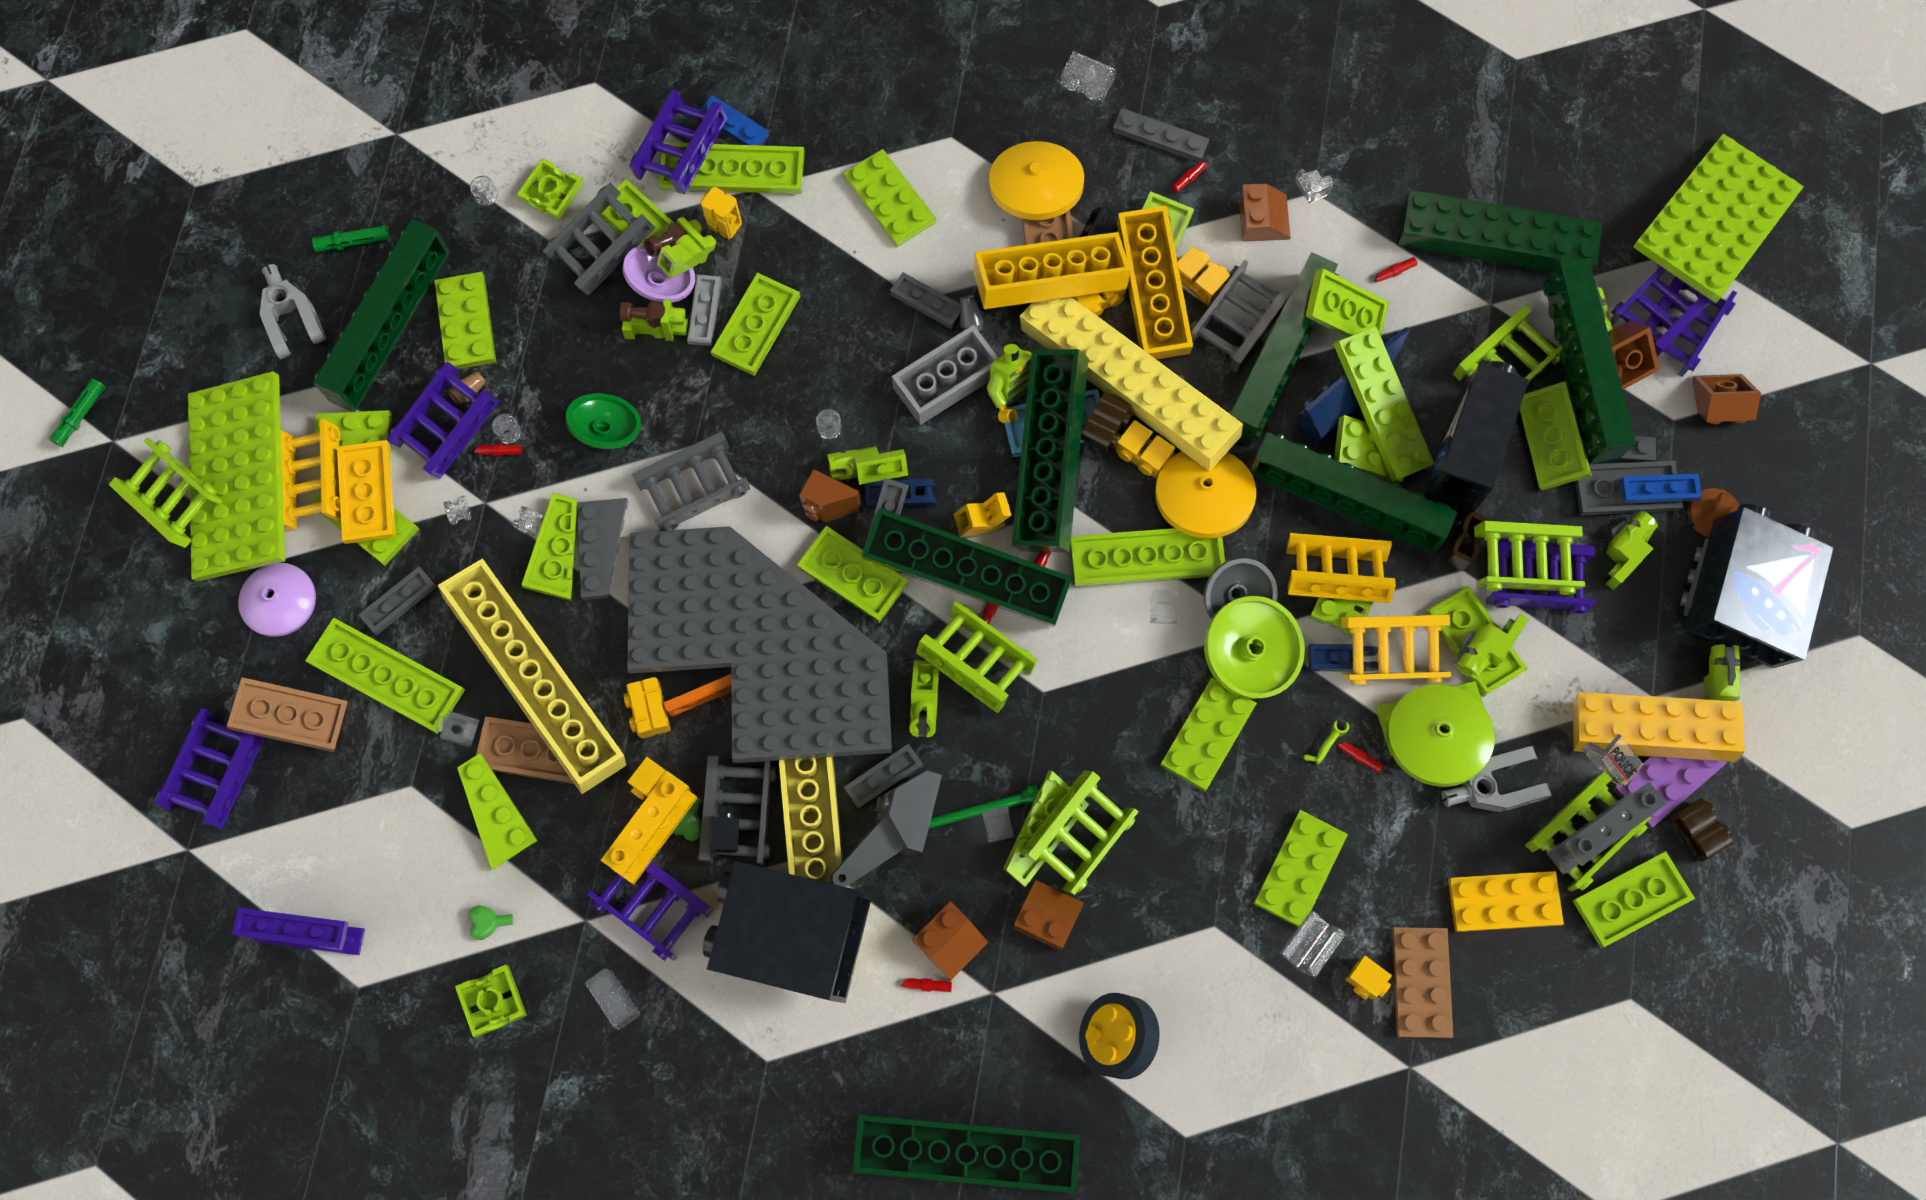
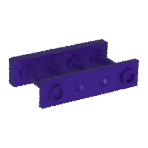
[629,89,728,194]
[1610,264,1712,358]
[1645,277,1737,377]
[386,361,500,479]
[1486,539,1596,614]
[155,708,265,829]
[587,861,714,961]
[232,908,365,956]

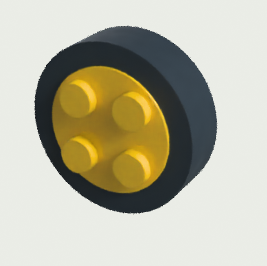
[1079,993,1160,1080]

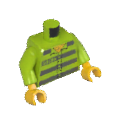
[987,344,1031,423]

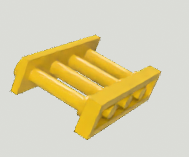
[281,419,341,532]
[1286,533,1396,603]
[1341,614,1451,685]
[601,771,697,885]

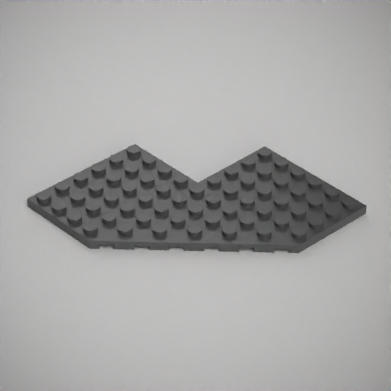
[627,526,892,763]

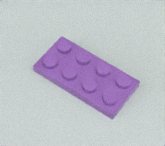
[1613,756,1727,829]

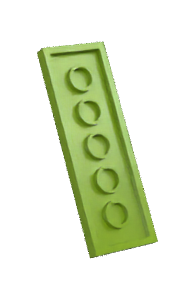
[659,142,805,194]
[1334,327,1435,482]
[1070,528,1225,587]
[305,618,465,734]

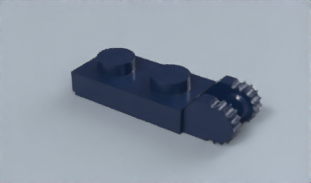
[1307,644,1378,672]

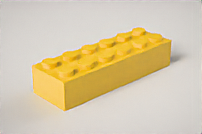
[1116,206,1193,359]
[973,232,1131,309]
[1573,692,1745,762]

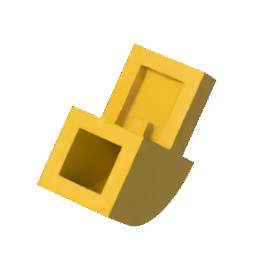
[953,492,1011,537]

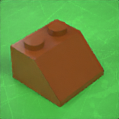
[1239,184,1291,241]
[1609,320,1660,390]
[1692,374,1761,424]
[799,470,862,522]
[1013,880,1084,952]
[912,901,988,981]

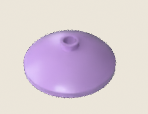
[623,245,695,303]
[238,563,316,637]

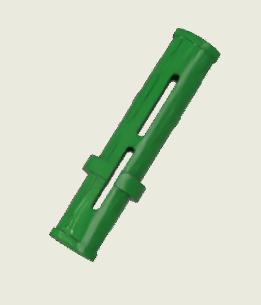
[312,225,389,253]
[48,378,106,448]

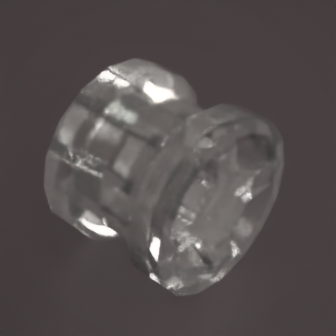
[470,176,498,206]
[816,409,842,439]
[492,414,521,444]
[444,496,472,525]
[512,506,544,536]

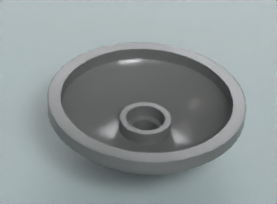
[1204,558,1278,619]

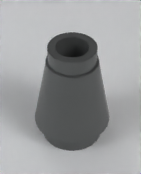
[960,295,984,331]

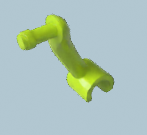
[1304,720,1350,765]

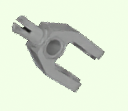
[260,264,327,359]
[1441,746,1552,812]

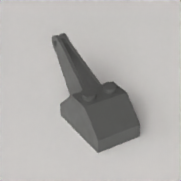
[830,771,942,887]

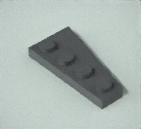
[577,498,629,600]

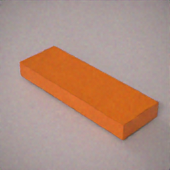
[663,674,731,717]

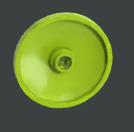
[1204,596,1305,699]
[1387,684,1495,787]

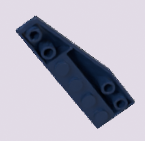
[1297,327,1409,447]

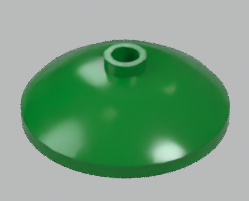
[565,393,641,449]

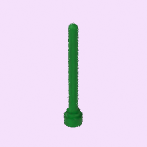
[929,784,1039,829]

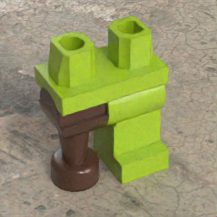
[644,217,716,279]
[620,300,688,341]

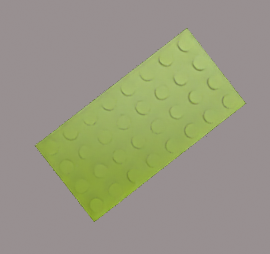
[1633,134,1804,303]
[188,372,285,582]

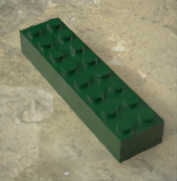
[1398,190,1602,272]
[313,219,450,412]
[1230,252,1339,446]
[1543,258,1636,465]
[1012,349,1089,553]
[1250,432,1457,554]
[862,508,1072,627]
[853,1115,1080,1193]

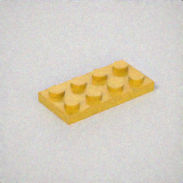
[337,440,396,544]
[1448,871,1564,932]

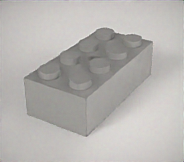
[892,325,998,425]

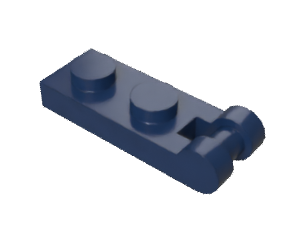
[865,479,936,509]

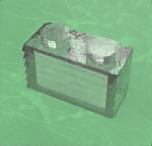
[1061,51,1116,102]
[585,969,640,1030]

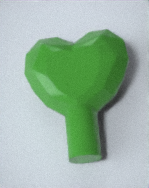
[672,798,703,841]
[469,905,514,940]

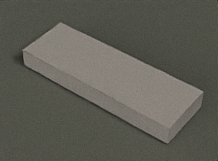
[687,275,722,346]

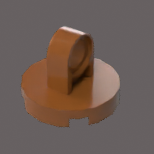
[1687,488,1739,537]

